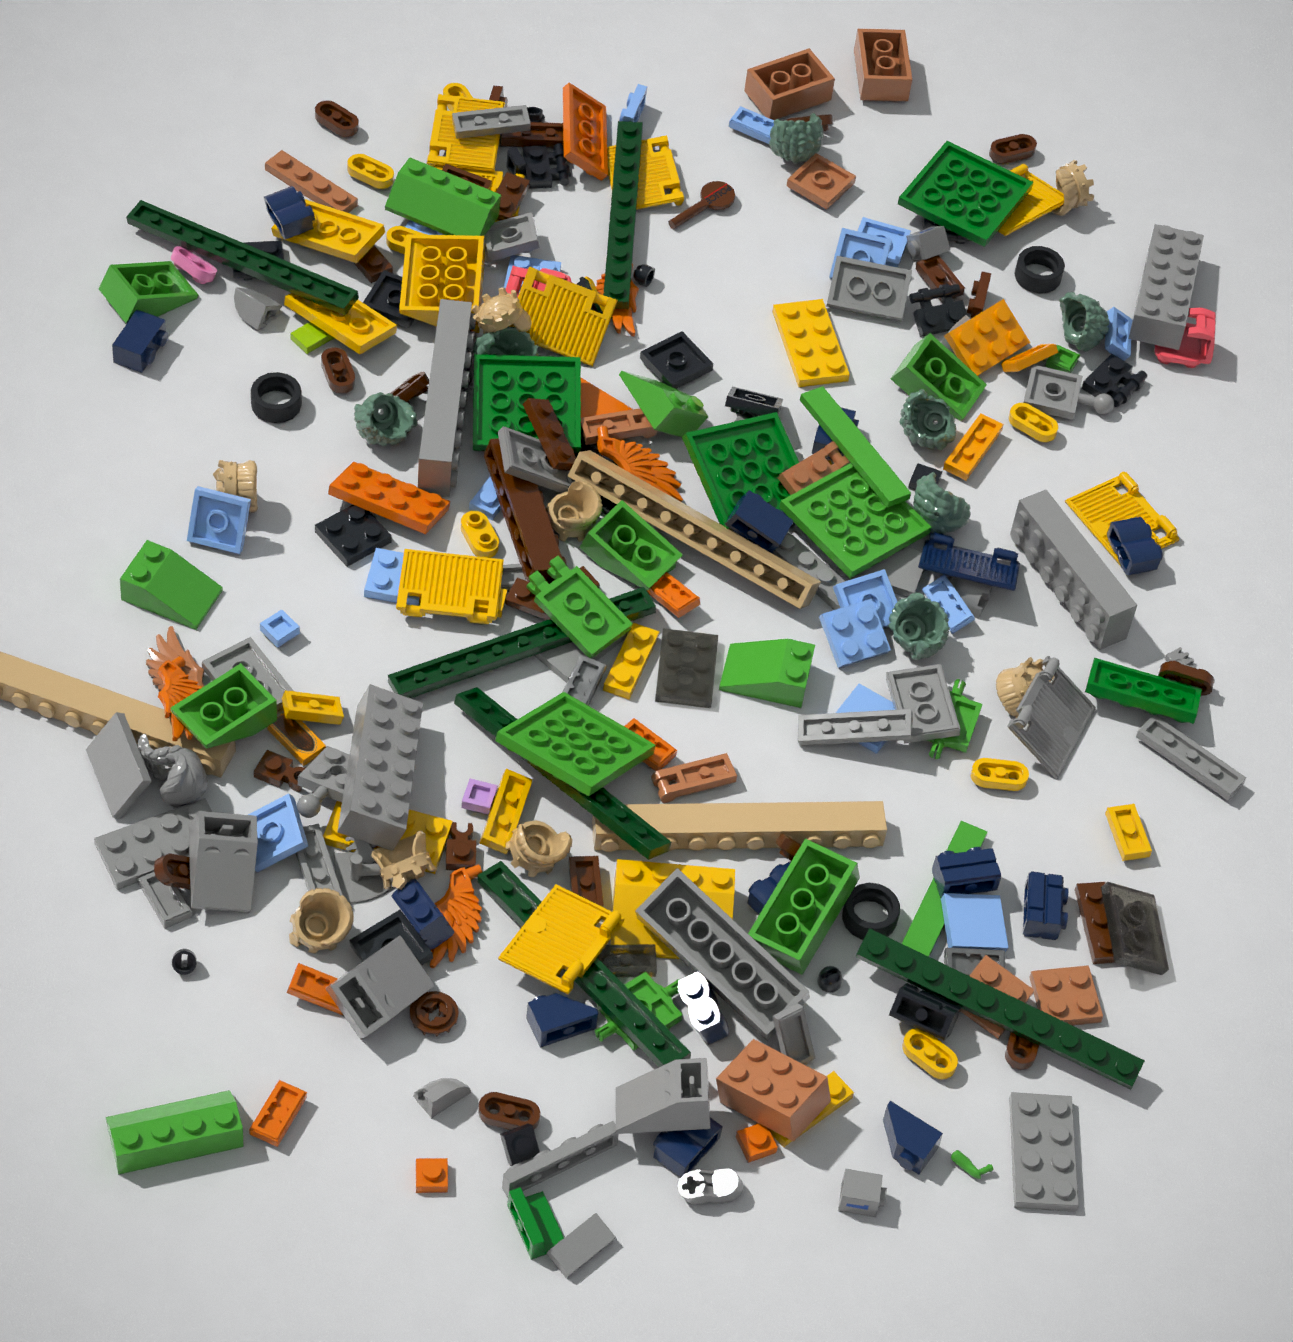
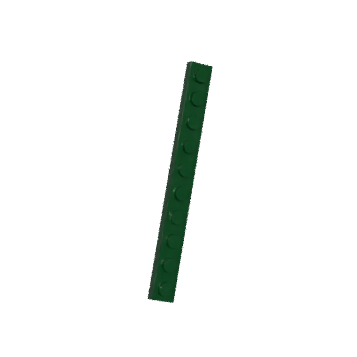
[603,121,643,309]
[126,200,359,315]
[388,587,656,698]
[454,687,672,860]
[477,861,691,1067]
[856,928,1145,1090]

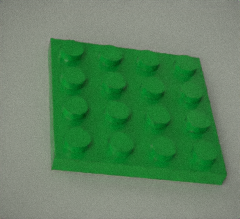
[898,141,1033,247]
[473,354,581,453]
[682,412,799,531]

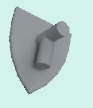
[334,852,394,904]

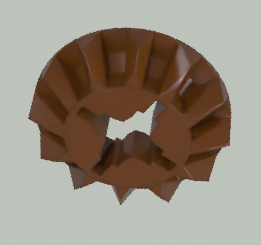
[410,991,459,1037]

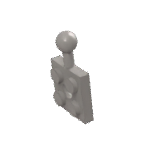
[484,212,540,261]
[1023,364,1114,420]
[297,746,349,818]

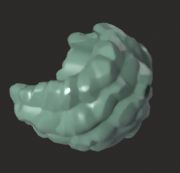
[769,113,823,163]
[1059,292,1110,352]
[473,326,539,358]
[899,389,956,450]
[354,392,418,446]
[913,472,971,534]
[888,593,950,660]

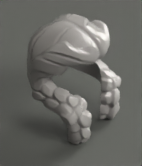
[137,734,208,808]

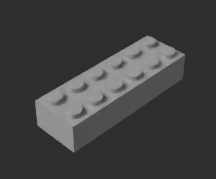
[1128,224,1204,350]
[1010,490,1137,650]
[337,684,423,851]
[635,868,810,1041]

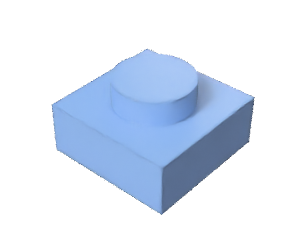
[260,610,300,648]

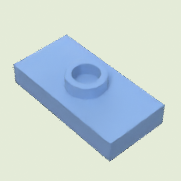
[729,106,774,144]
[922,574,975,634]

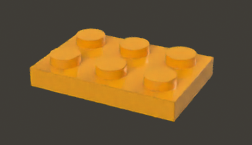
[944,299,1031,376]

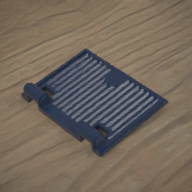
[918,532,1020,591]

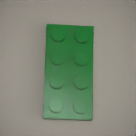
[1085,658,1202,724]

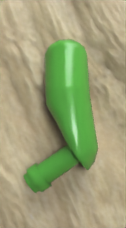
[951,1150,994,1179]

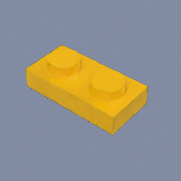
[282,690,344,725]
[1105,804,1152,861]

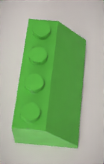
[385,158,501,236]
[748,839,860,975]
[106,1090,244,1175]

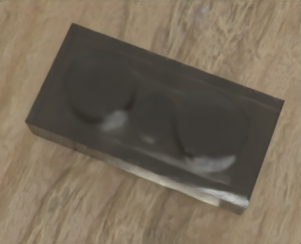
[597,944,657,977]

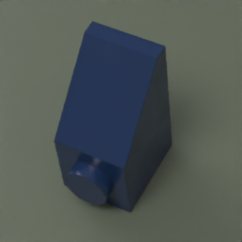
[526,993,598,1048]
[883,1101,943,1175]

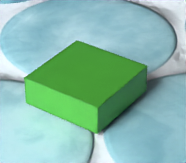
[1045,345,1080,373]

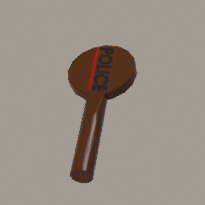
[668,181,735,229]

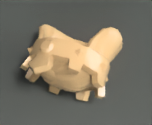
[1051,160,1094,216]
[472,288,532,334]
[213,460,258,513]
[545,480,603,542]
[996,657,1054,718]
[505,820,572,877]
[371,831,437,890]
[289,888,354,954]

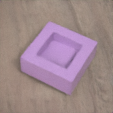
[461,778,498,815]

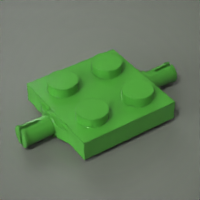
[927,679,983,759]
[595,972,683,1051]

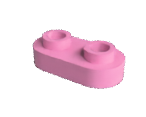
[171,246,217,284]

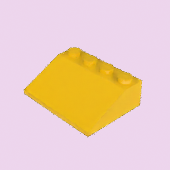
[399,234,485,333]
[610,859,735,960]

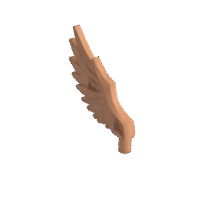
[146,626,205,692]

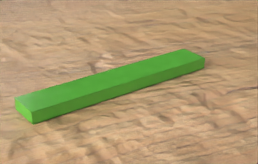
[800,386,911,508]
[902,821,988,957]

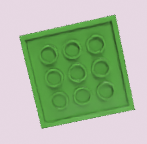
[779,463,932,578]
[495,692,656,796]

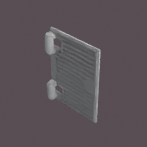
[1007,656,1096,779]

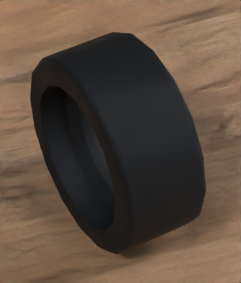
[1014,246,1065,293]
[251,372,302,423]
[842,882,900,940]

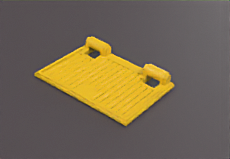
[427,94,505,172]
[607,135,684,210]
[998,164,1064,236]
[509,267,618,367]
[1065,471,1180,566]
[396,549,504,624]
[498,884,625,995]

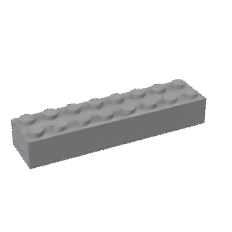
[418,299,476,497]

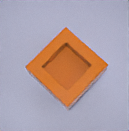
[736,1123,778,1163]
[416,1158,448,1193]

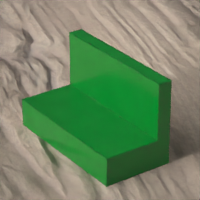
[507,1187,564,1260]

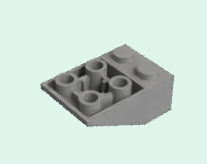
[189,811,258,912]
[325,936,435,1039]
[616,1058,710,1134]

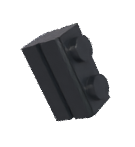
[889,983,962,1040]

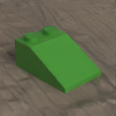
[98,261,198,323]
[890,333,987,421]
[619,371,709,437]
[579,500,683,591]
[120,540,223,630]
[719,639,815,708]
[170,663,277,749]

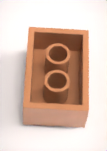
[854,29,912,101]
[744,48,835,120]
[716,1039,831,1142]

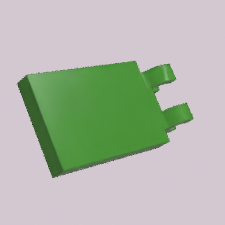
[527,556,633,659]

